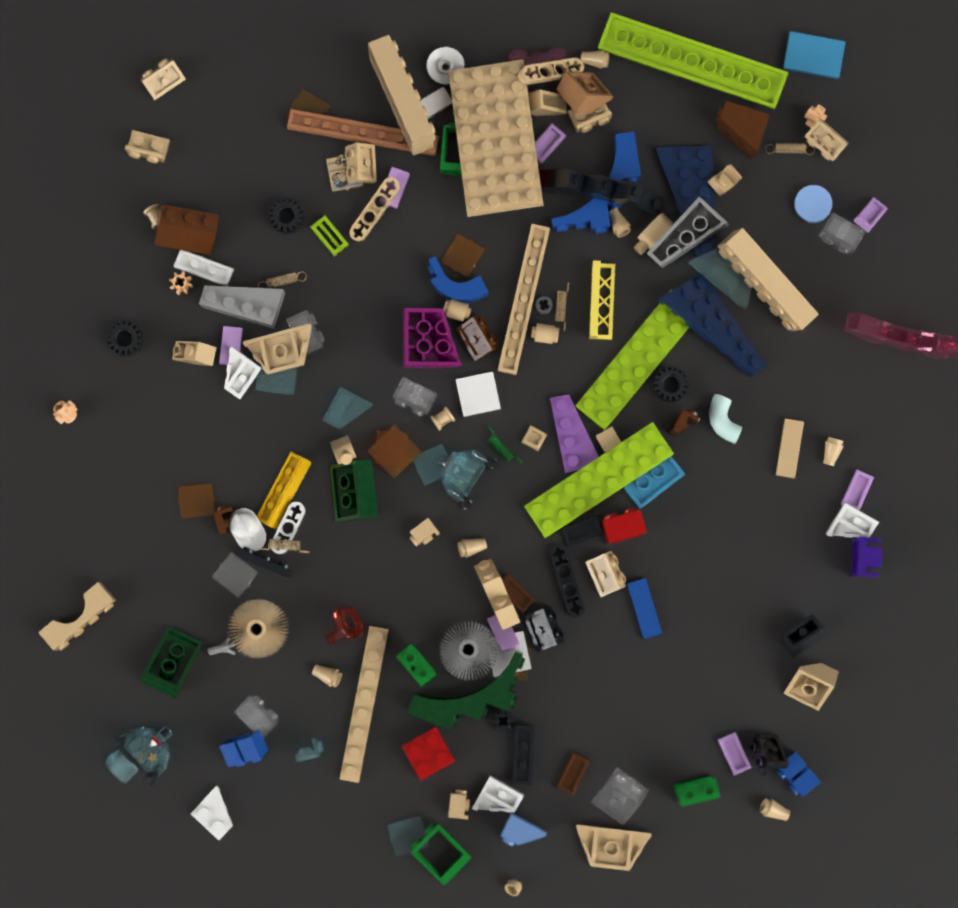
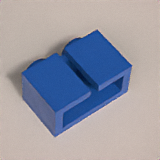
[219,729,269,767]
[776,751,821,797]

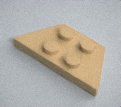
[243,324,312,375]
[576,824,652,871]

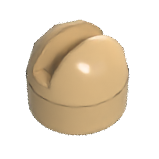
[505,878,522,896]

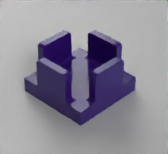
[851,536,882,578]

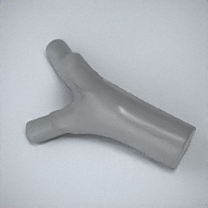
[208,638,236,655]

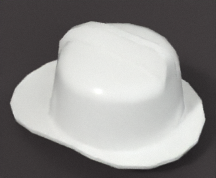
[229,508,266,551]

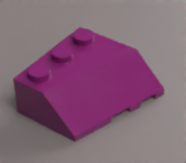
[403,308,462,369]

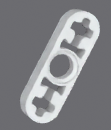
[272,502,306,554]

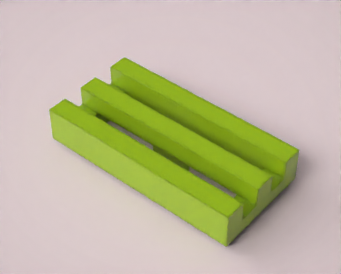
[311,215,349,257]

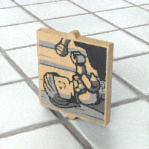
[326,154,363,192]

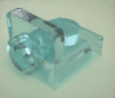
[296,737,324,762]
[106,750,139,784]

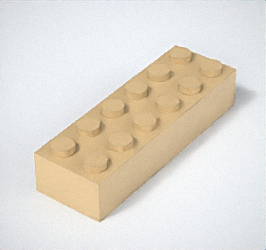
[368,35,436,156]
[717,228,819,331]

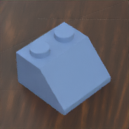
[501,813,547,846]

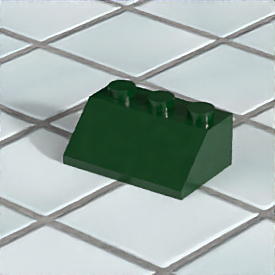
[330,460,378,522]

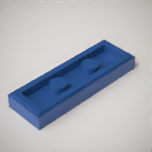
[627,578,662,639]

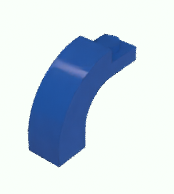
[427,256,489,303]

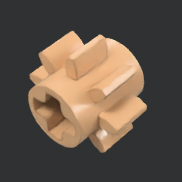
[804,104,827,128]
[169,271,193,295]
[53,400,77,424]

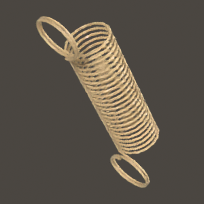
[765,143,815,155]
[258,272,307,288]
[555,282,569,331]
[259,539,309,553]

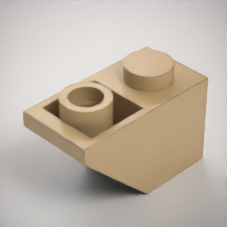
[172,341,216,366]

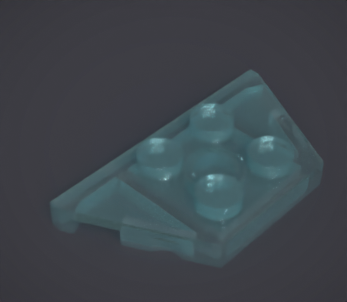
[689,248,751,309]

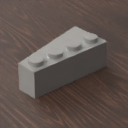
[647,197,729,268]
[199,286,285,329]

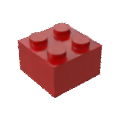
[601,508,647,545]
[402,727,455,781]

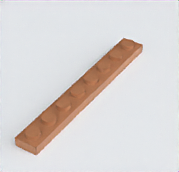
[287,109,439,156]

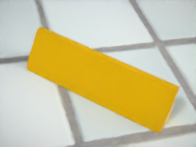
[257,452,311,529]

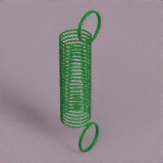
[487,426,522,463]

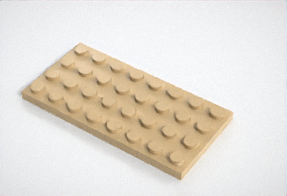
[448,60,544,217]

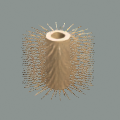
[227,599,289,658]

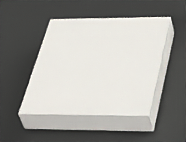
[456,372,501,417]
[485,631,532,677]

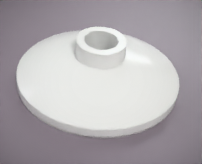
[427,47,464,84]

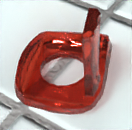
[326,607,364,645]

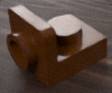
[213,505,234,536]

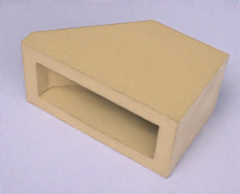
[528,90,567,116]

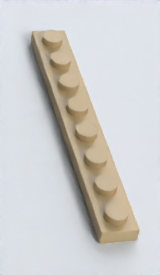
[498,224,550,375]
[340,626,389,783]

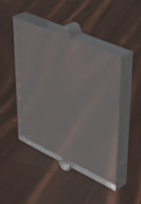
[212,552,258,598]

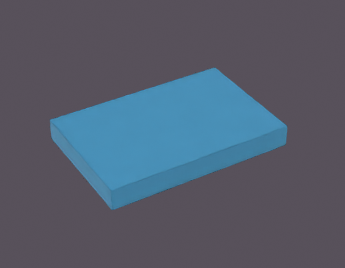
[783,31,846,79]
[623,456,685,509]

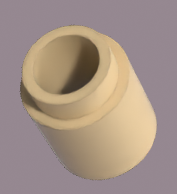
[443,299,472,322]
[531,323,559,344]

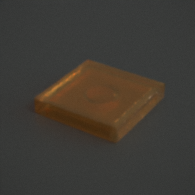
[367,425,422,479]

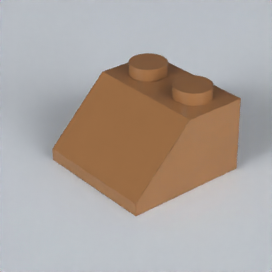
[556,71,613,114]

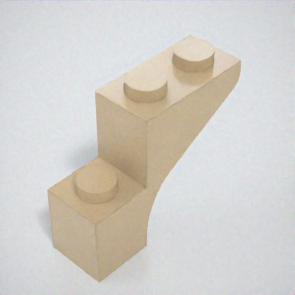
[474,559,520,630]

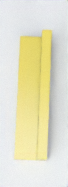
[589,260,615,340]

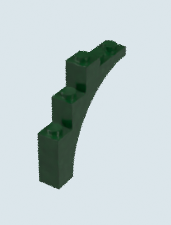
[407,650,525,730]

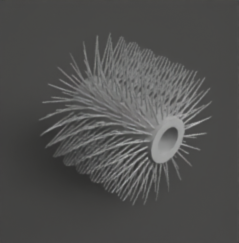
[439,620,498,681]

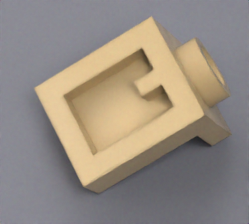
[708,164,742,196]

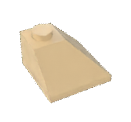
[783,663,839,711]

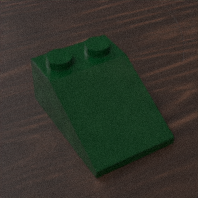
[141,626,203,699]

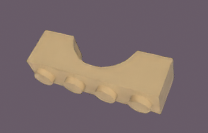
[38,582,116,651]

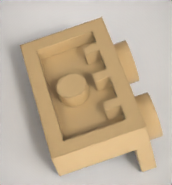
[140,58,185,100]
[568,103,612,133]
[804,118,849,161]
[125,130,170,163]
[345,142,377,184]
[585,551,627,597]

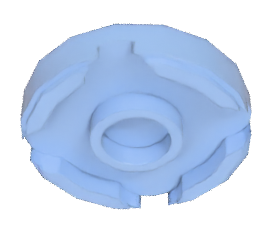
[794,185,832,223]

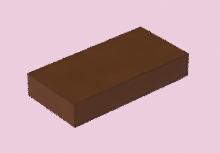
[502,574,536,614]
[556,752,590,796]

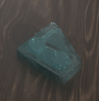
[322,387,373,430]

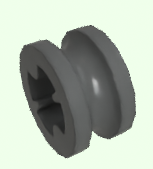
[535,296,553,315]

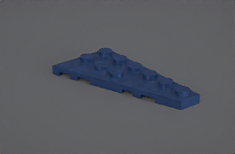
[655,146,716,259]
[657,273,767,377]

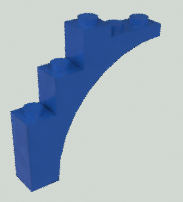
[551,132,641,234]

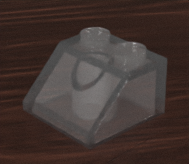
[591,767,649,825]

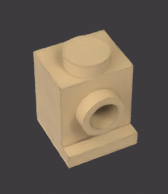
[409,518,440,547]
[448,790,470,819]

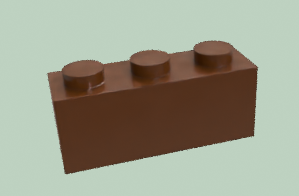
[154,204,219,255]

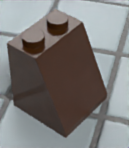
[715,101,770,159]

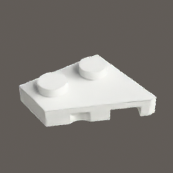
[224,346,262,399]
[826,502,879,538]
[472,775,524,813]
[191,786,233,840]

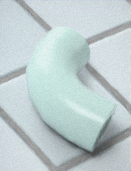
[708,394,742,444]

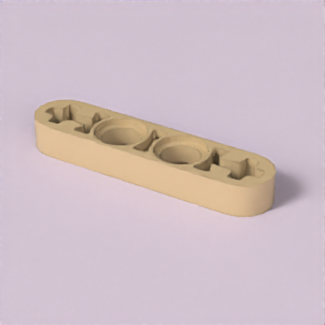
[518,58,584,85]
[350,177,400,241]

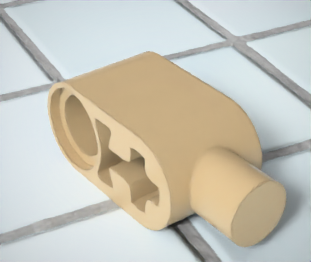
[634,212,674,255]
[330,435,356,465]

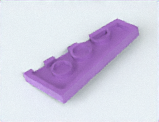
[550,394,599,473]

